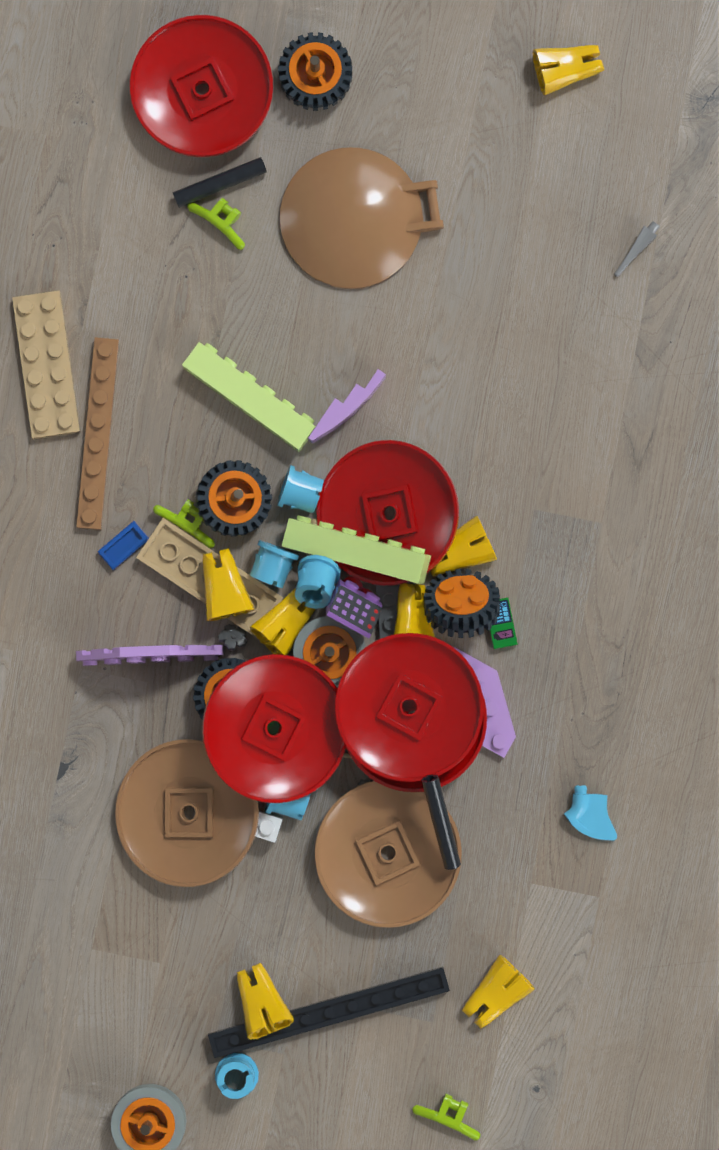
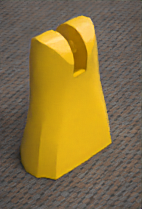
[532,45,604,95]
[430,516,497,577]
[203,548,254,621]
[393,583,435,637]
[250,588,315,655]
[462,955,535,1029]
[237,963,294,1039]

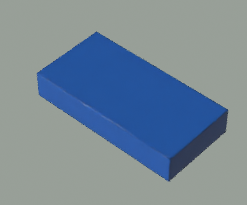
[97,521,149,570]

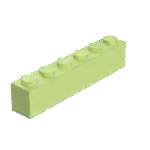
[182,342,316,452]
[282,515,431,584]

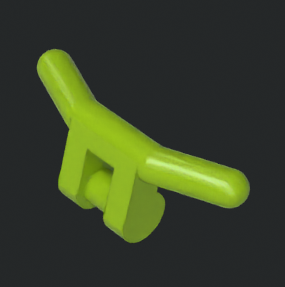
[187,198,245,250]
[153,499,215,548]
[412,1093,480,1141]

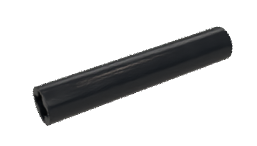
[172,157,267,208]
[421,774,461,870]

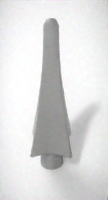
[614,221,660,277]

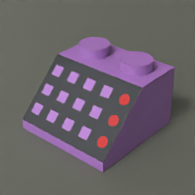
[325,579,382,638]

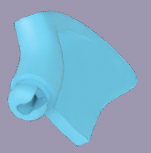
[564,785,617,840]

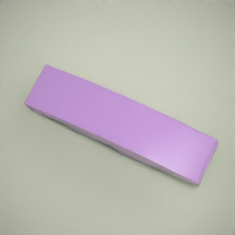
[308,369,386,444]

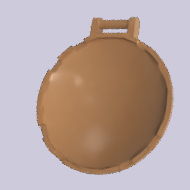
[280,147,444,289]

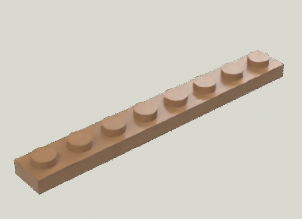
[76,337,119,530]

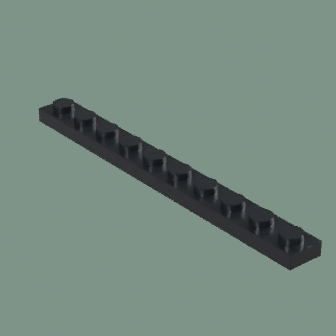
[208,966,450,1058]

